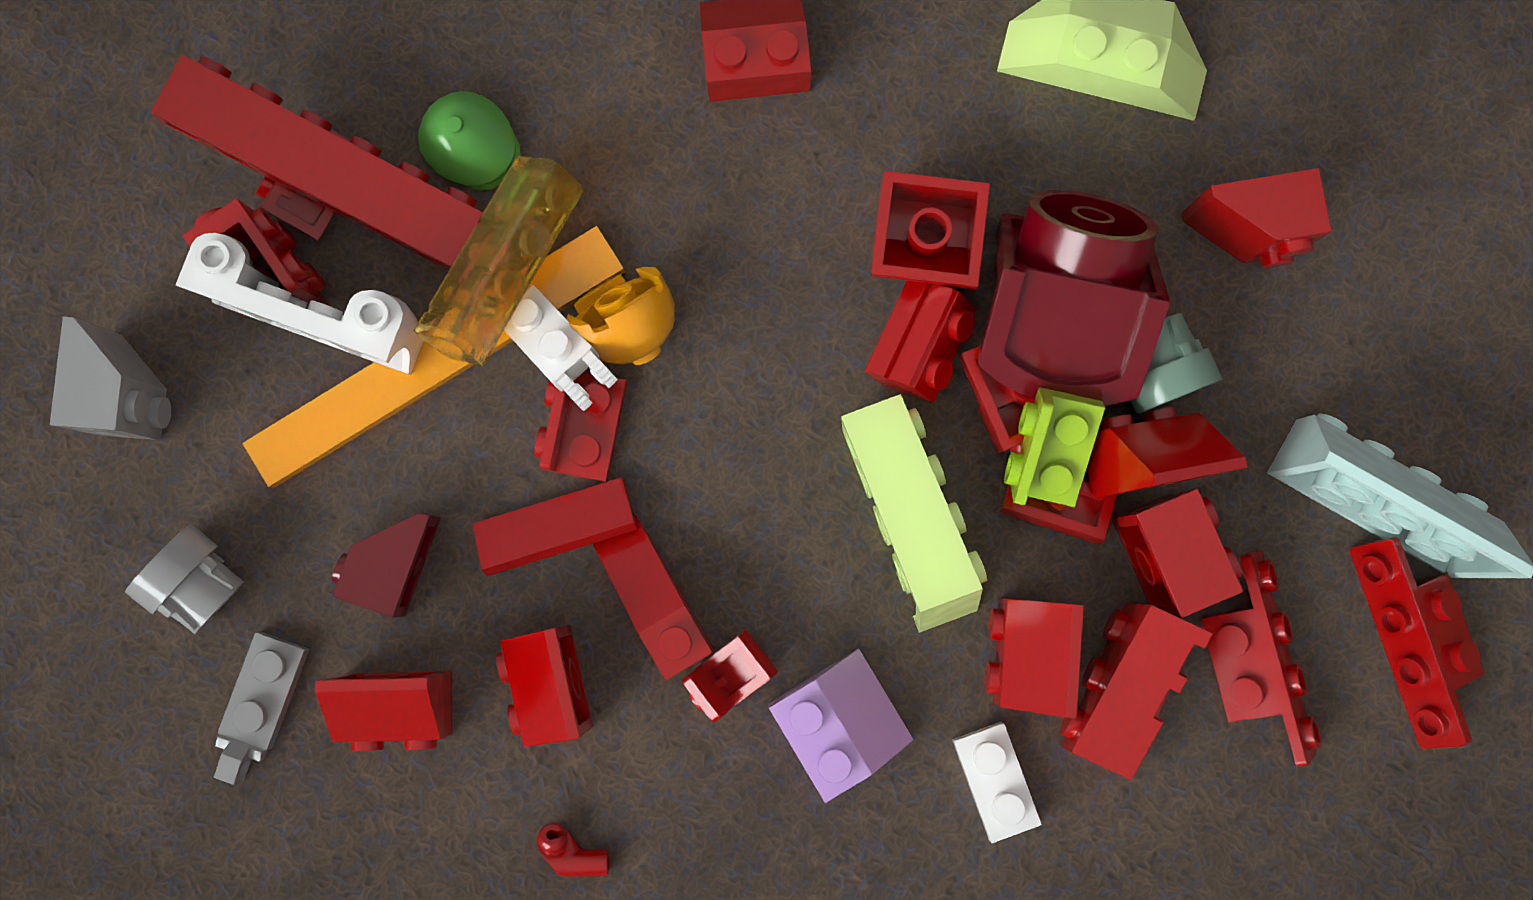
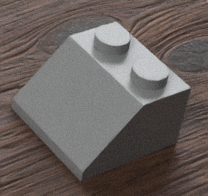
[50,317,171,440]

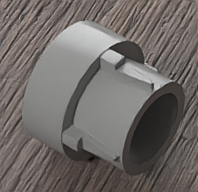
[125,523,244,634]

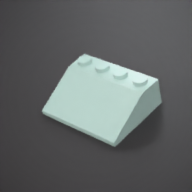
[1267,413,1533,578]

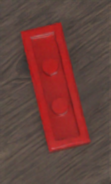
[472,477,638,577]

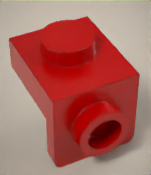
[682,630,778,722]

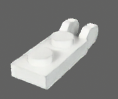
[495,285,618,411]

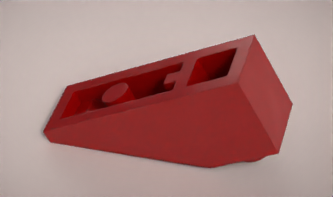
[593,515,715,681]

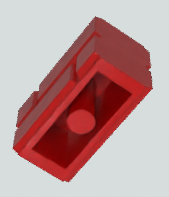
[864,281,977,404]

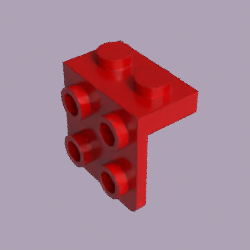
[182,198,328,305]

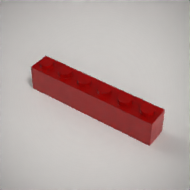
[151,54,483,273]

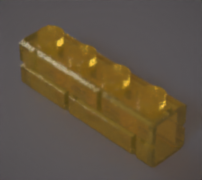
[414,156,584,367]

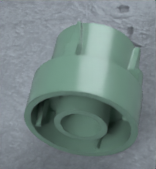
[1130,313,1223,415]

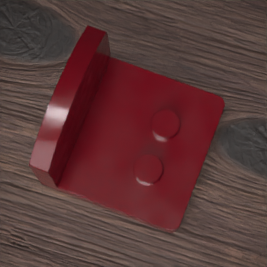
[978,190,1171,406]

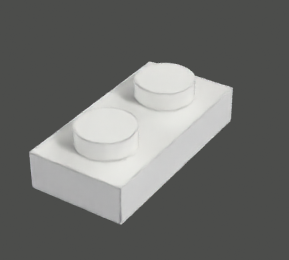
[952,721,1042,843]

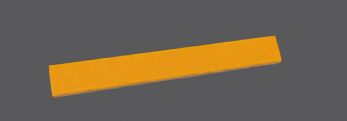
[242,226,625,488]

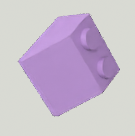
[769,648,914,803]

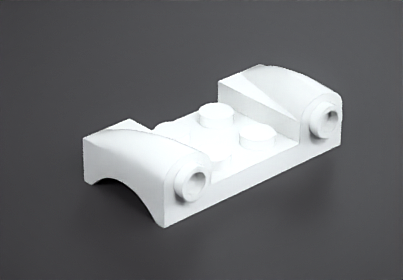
[176,233,425,375]

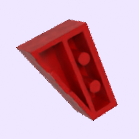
[1060,603,1213,780]

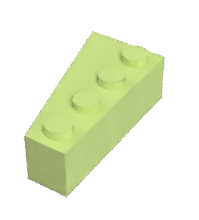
[841,394,987,633]

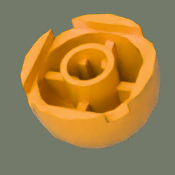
[566,267,675,365]

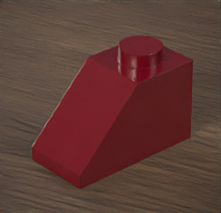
[332,512,441,618]

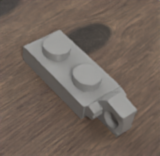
[214,632,310,785]

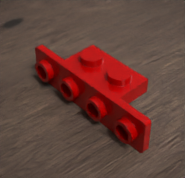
[1349,537,1484,749]
[1201,549,1321,767]

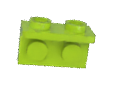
[1004,387,1105,507]

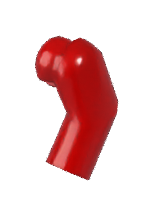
[536,823,609,877]

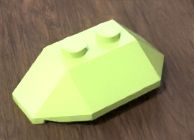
[997,0,1207,121]

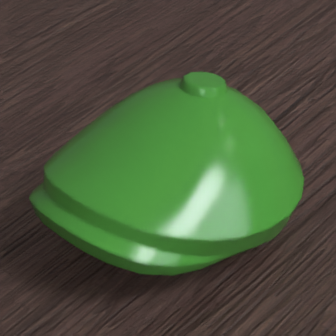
[418,91,521,191]

